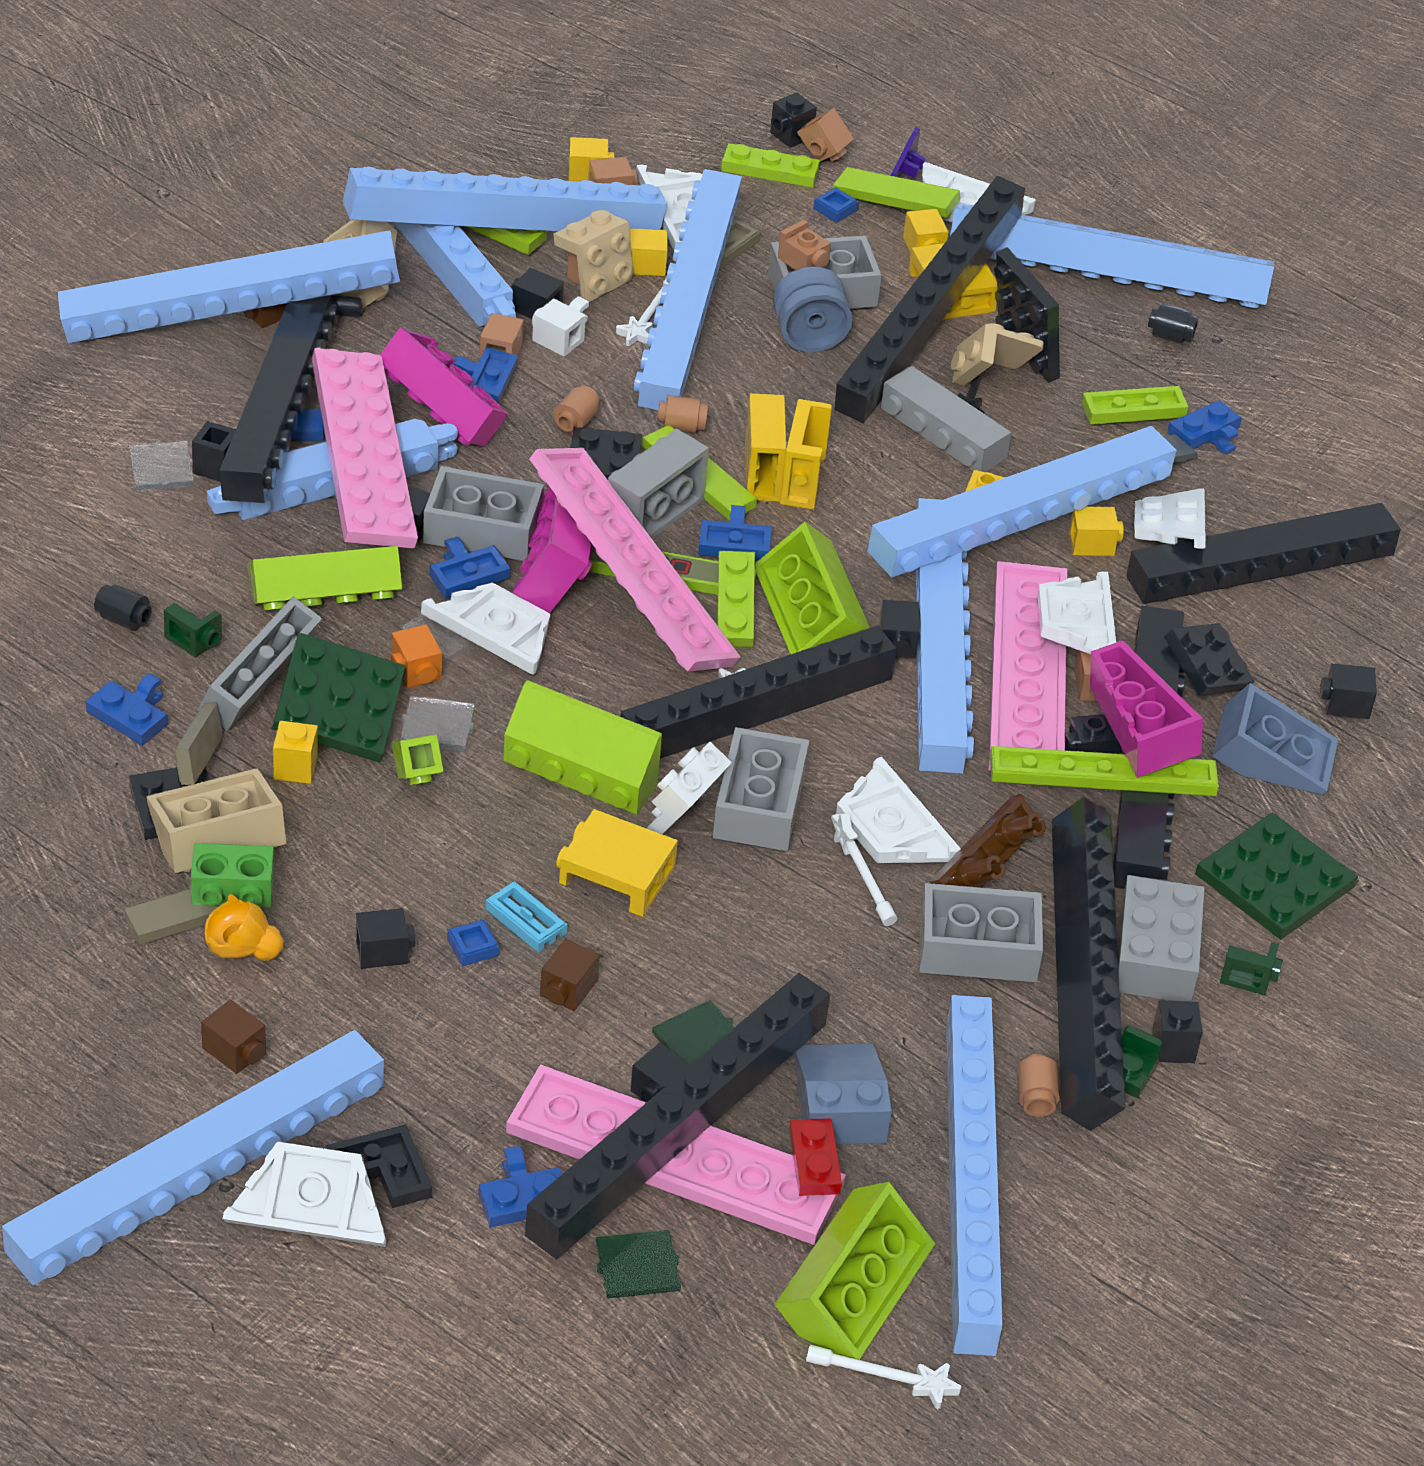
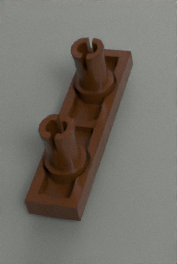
[929,794,1046,888]

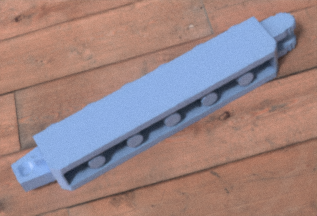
[394,222,516,327]
[207,419,458,520]

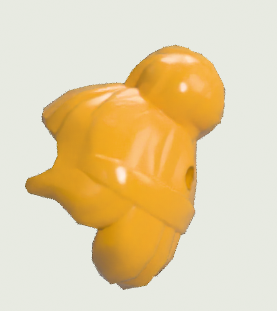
[204,894,284,961]

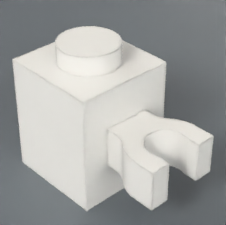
[532,296,589,357]

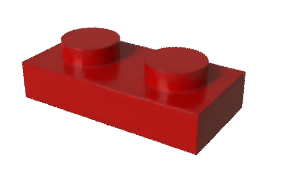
[789,1118,842,1196]

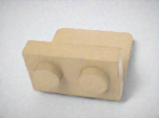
[554,210,633,302]
[951,323,1044,386]

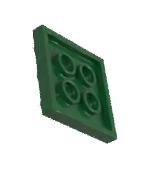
[271,632,405,763]
[1195,812,1358,940]

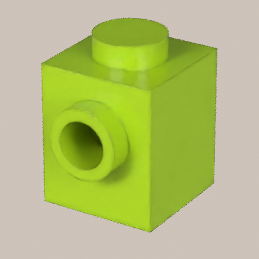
[392,734,443,785]

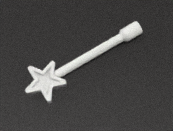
[616,277,670,346]
[831,812,898,926]
[806,1345,961,1409]

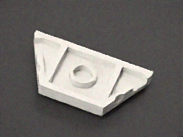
[922,162,1036,223]
[636,165,703,250]
[1134,488,1205,549]
[1037,572,1116,654]
[421,583,550,675]
[836,757,961,863]
[222,1142,387,1247]

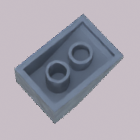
[1212,683,1339,795]
[794,1044,892,1144]

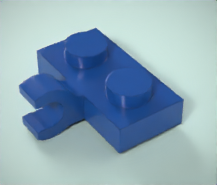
[452,347,518,404]
[1168,400,1242,454]
[698,505,772,560]
[429,537,510,599]
[85,673,168,746]
[478,1145,562,1227]

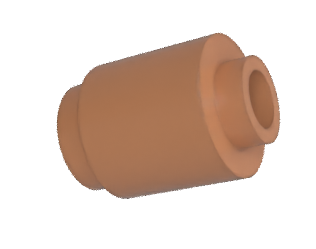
[553,385,600,434]
[657,395,708,433]
[1017,1054,1060,1117]

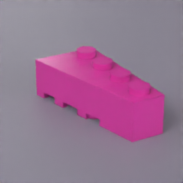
[380,327,508,447]
[513,486,594,613]
[1090,640,1203,777]

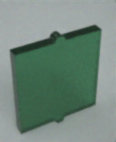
[652,1000,735,1064]
[596,1230,681,1299]

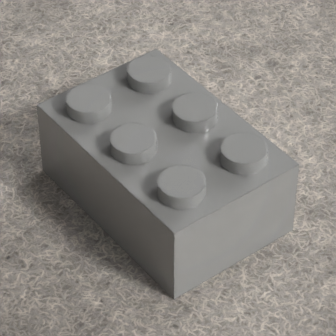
[768,235,881,309]
[608,428,709,539]
[423,466,544,561]
[713,727,809,851]
[1117,875,1204,1002]
[919,883,1043,982]

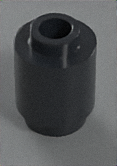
[1148,304,1199,343]
[94,584,152,631]

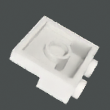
[646,742,732,834]

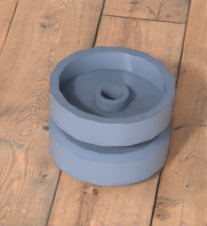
[773,266,853,353]

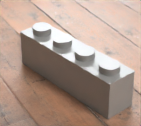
[881,366,1012,472]
[198,596,323,732]

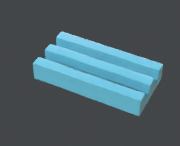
[485,881,568,953]

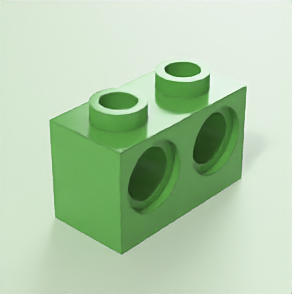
[191,843,274,907]

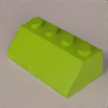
[755,522,870,654]
[247,546,402,611]
[503,680,662,815]
[774,1182,935,1360]

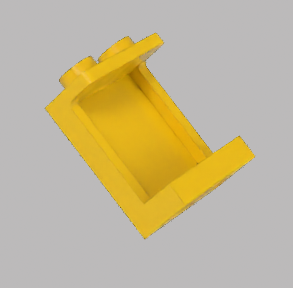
[908,243,997,319]
[780,399,832,509]
[556,809,678,917]

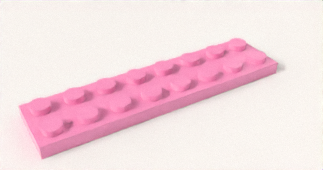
[312,348,418,548]
[529,448,741,672]
[988,561,1067,770]
[506,1064,846,1245]

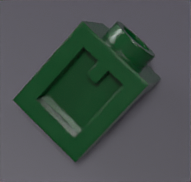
[164,603,222,658]
[1220,942,1283,995]
[1122,1026,1163,1098]

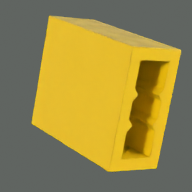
[745,393,786,502]

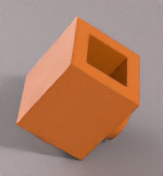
[390,624,442,688]

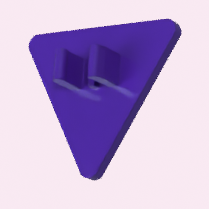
[890,127,926,178]

